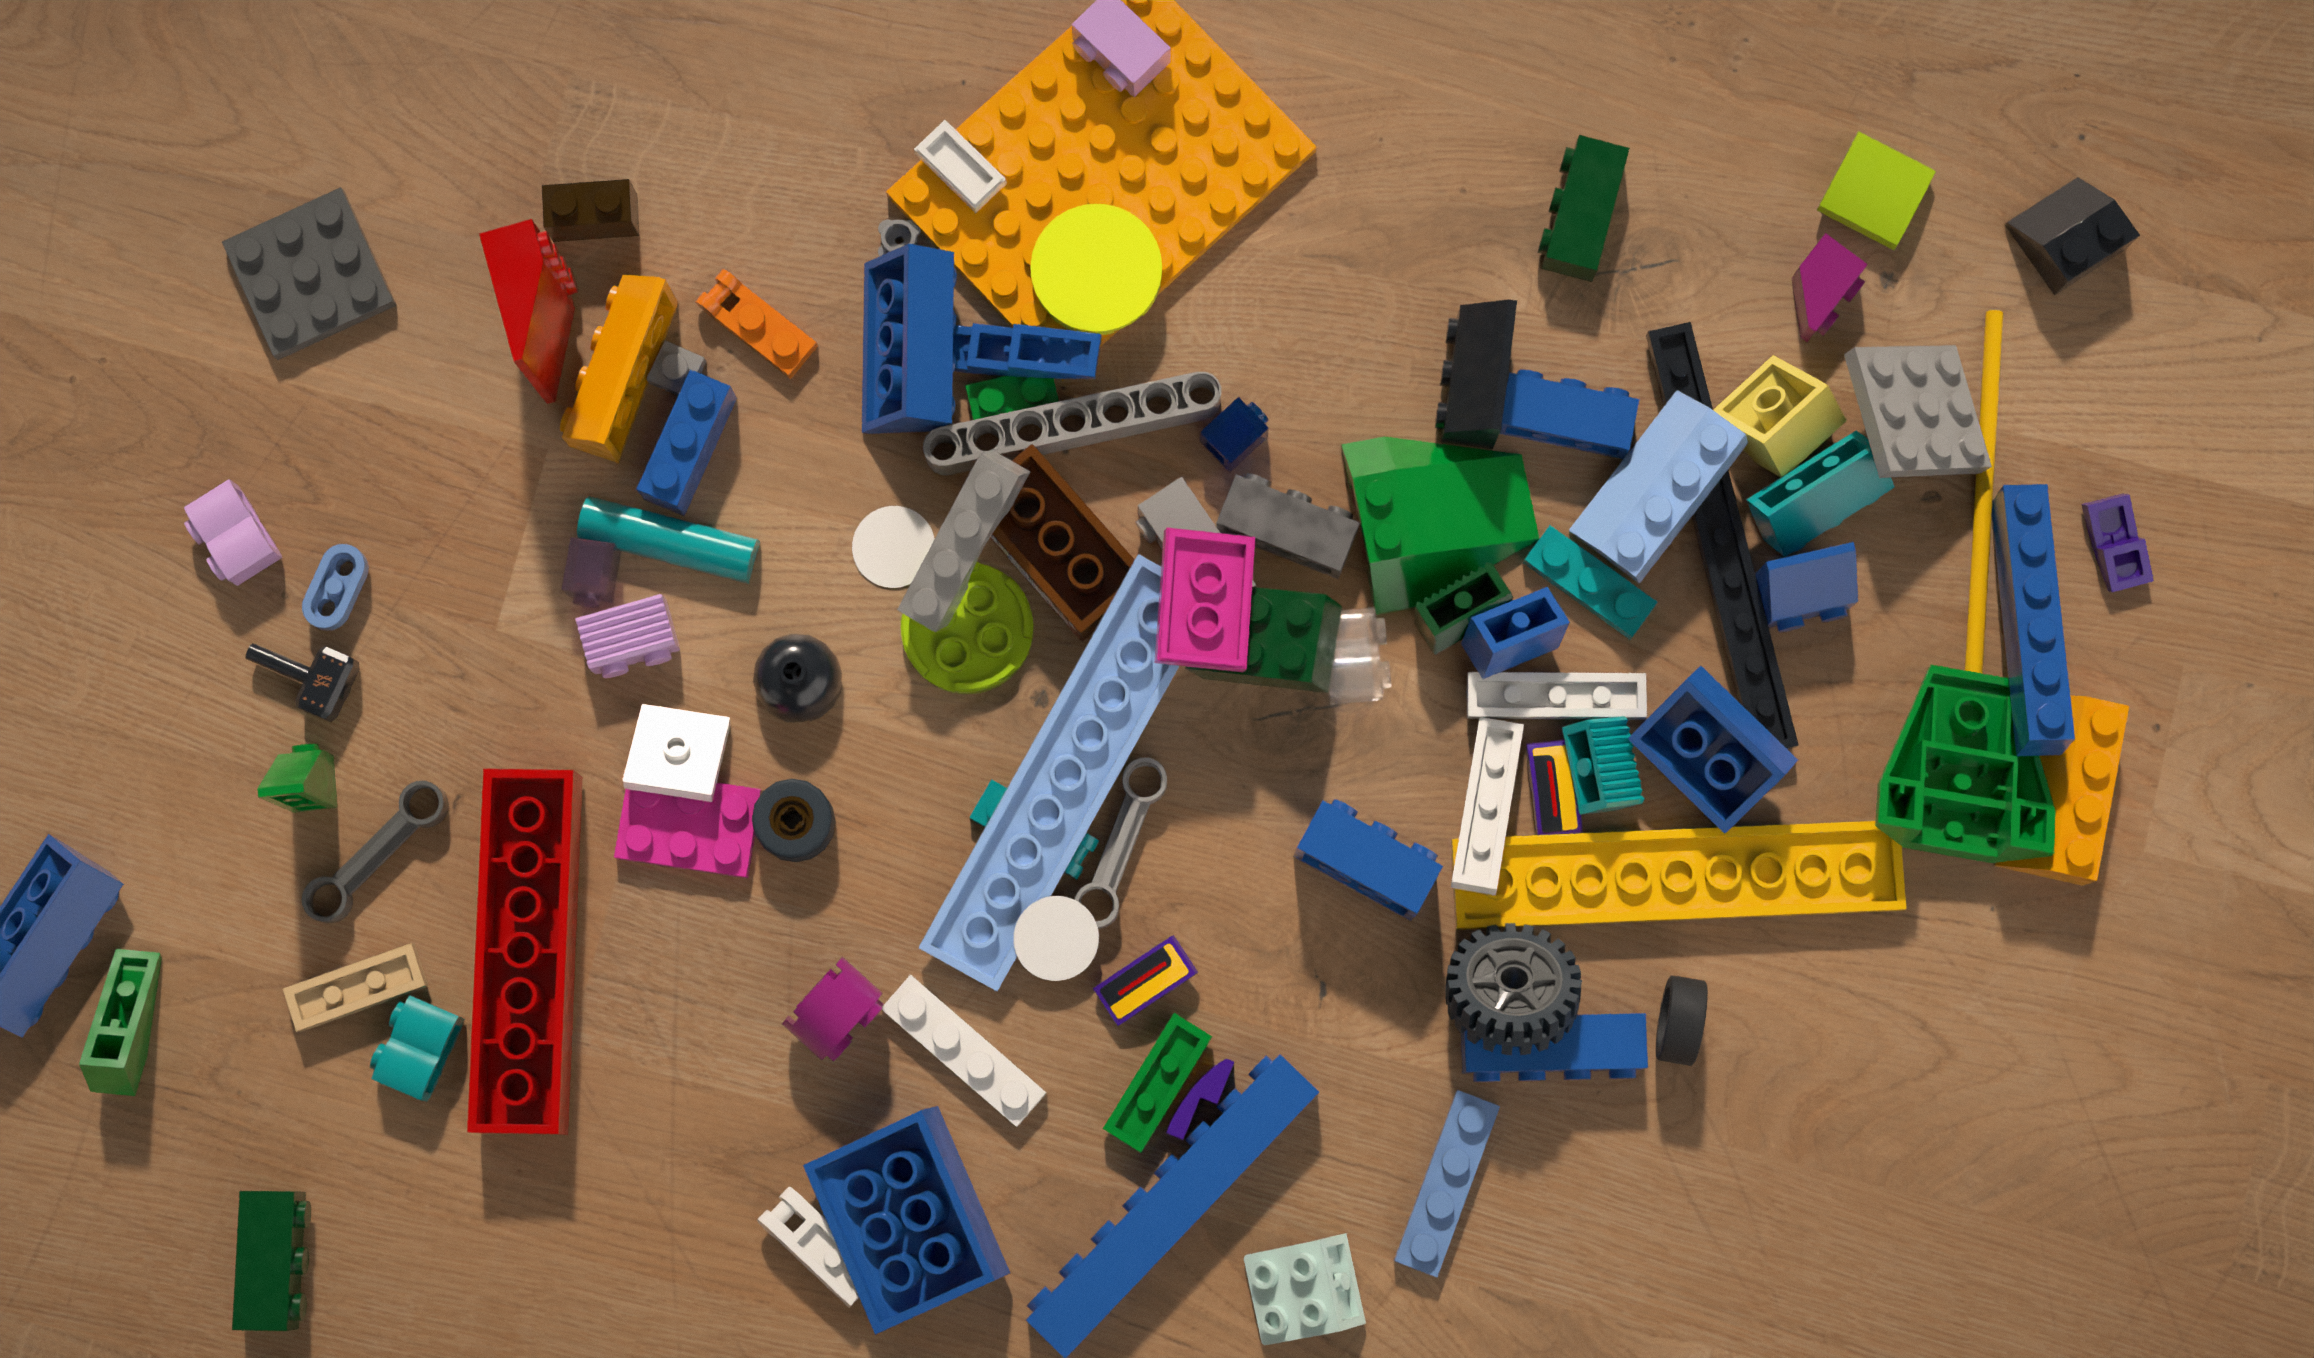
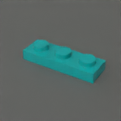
[1523,525,1658,640]

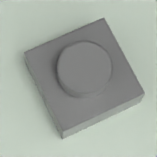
[646,341,707,396]

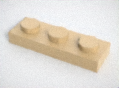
[283,943,429,1032]

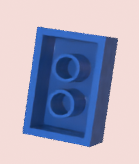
[1628,666,1798,834]
[1293,799,1443,921]

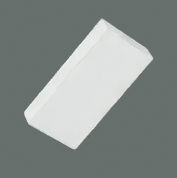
[914,120,1007,213]

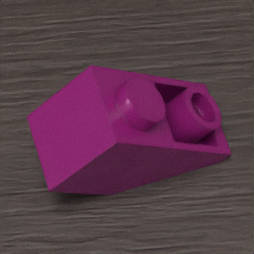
[1791,233,1868,343]

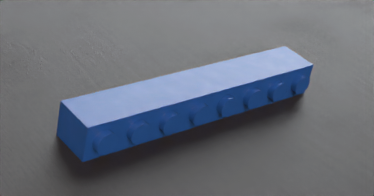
[1026,1054,1319,1358]

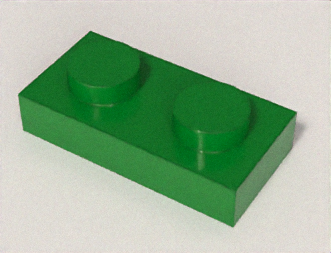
[965,376,1059,420]

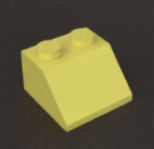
[1713,355,1847,477]

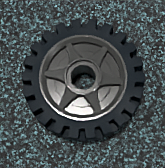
[1445,923,1582,1055]

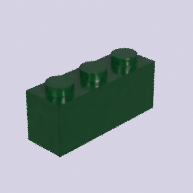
[1537,135,1630,282]
[232,1191,311,1331]

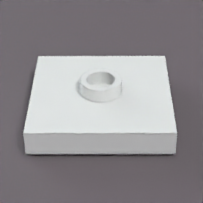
[623,704,731,802]

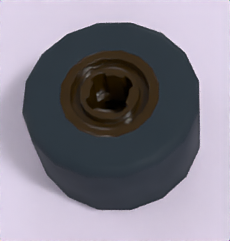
[752,778,836,862]

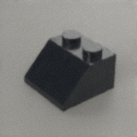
[2005,177,2140,295]

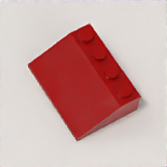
[479,219,578,404]

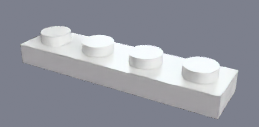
[1467,672,1647,720]
[1451,717,1524,895]
[882,975,1046,1127]

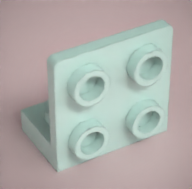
[1244,1233,1366,1345]

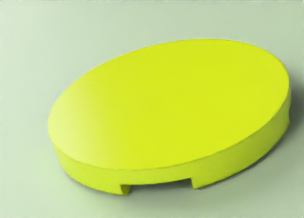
[1031,204,1162,335]

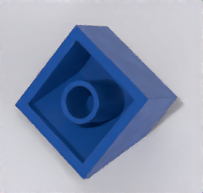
[1755,542,1858,632]

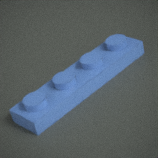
[1393,1090,1500,1277]

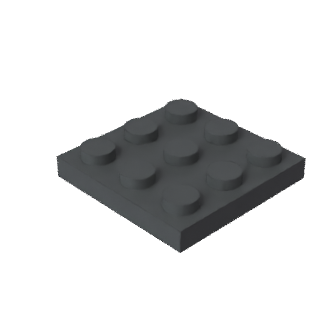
[222,187,397,360]

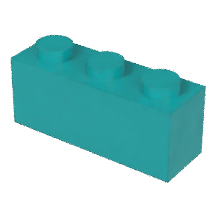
[1746,430,1895,557]

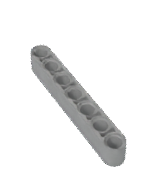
[923,372,1221,475]

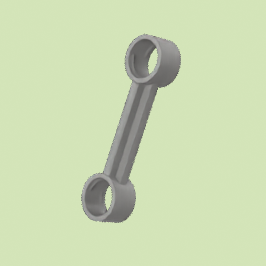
[1075,758,1167,929]

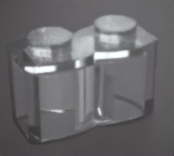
[1328,607,1391,705]

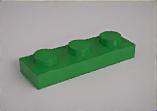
[1103,1013,1213,1153]

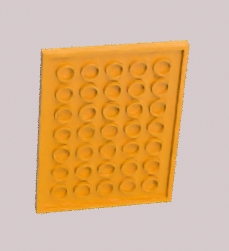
[886,0,1317,381]

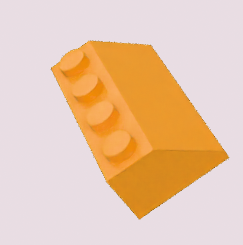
[560,275,678,463]
[1995,695,2129,886]

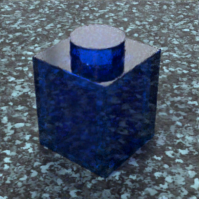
[1200,397,1269,473]

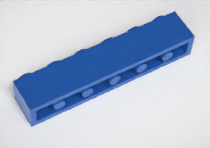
[1992,484,2075,756]

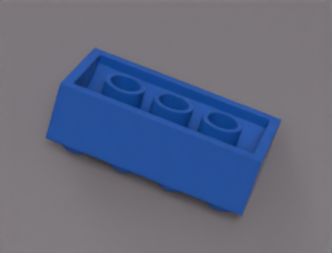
[862,244,957,434]
[0,834,124,1038]

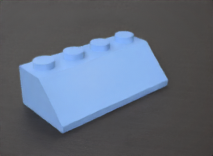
[1569,390,1748,584]

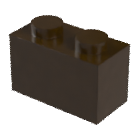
[542,179,639,242]

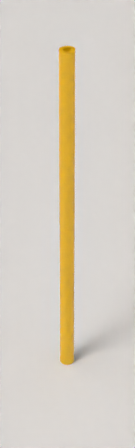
[1965,310,2003,674]

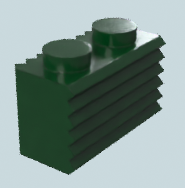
[1414,562,1513,655]

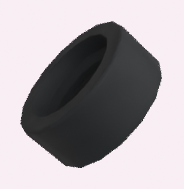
[1655,975,1708,1066]

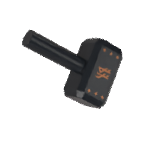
[245,643,360,722]

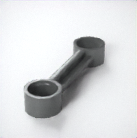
[302,781,449,923]

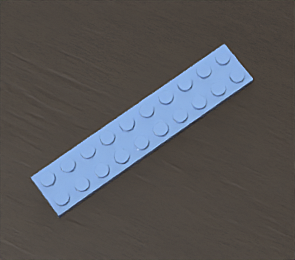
[919,554,1179,991]

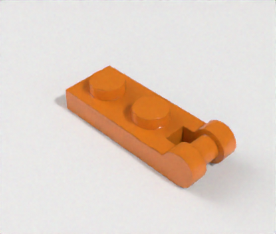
[695,269,818,380]

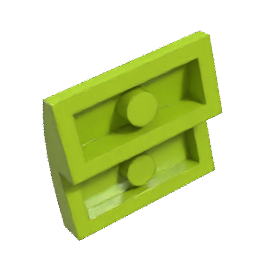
[1816,131,1936,250]

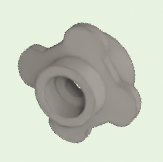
[878,219,921,257]

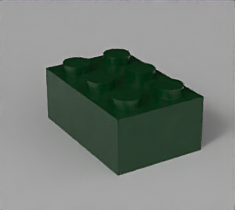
[1185,587,1342,693]

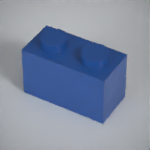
[1461,587,1570,679]

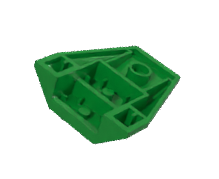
[1341,436,1540,616]
[1875,665,2056,863]

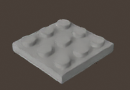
[1844,345,1992,478]

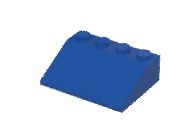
[803,1106,1010,1334]

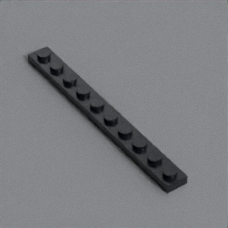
[1646,322,1799,749]

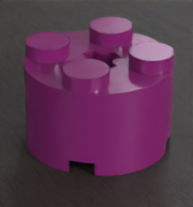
[781,956,884,1062]

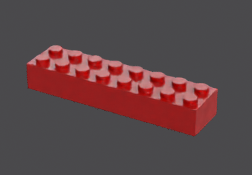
[467,769,583,1135]

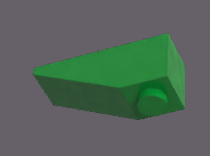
[257,744,338,813]
[79,949,162,1096]

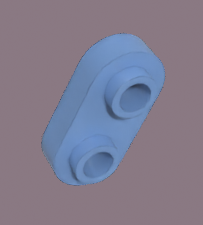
[302,544,369,631]

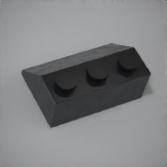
[1434,299,1517,449]

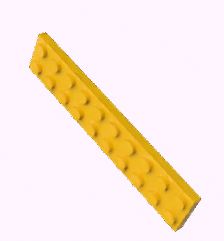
[1451,821,1907,930]

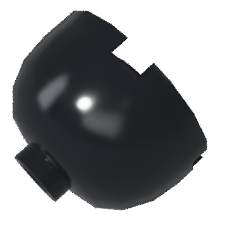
[753,634,842,723]

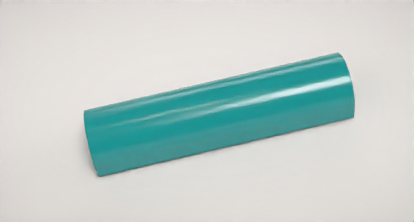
[577,496,760,584]

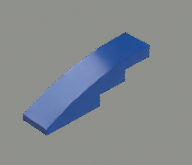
[953,323,1102,379]

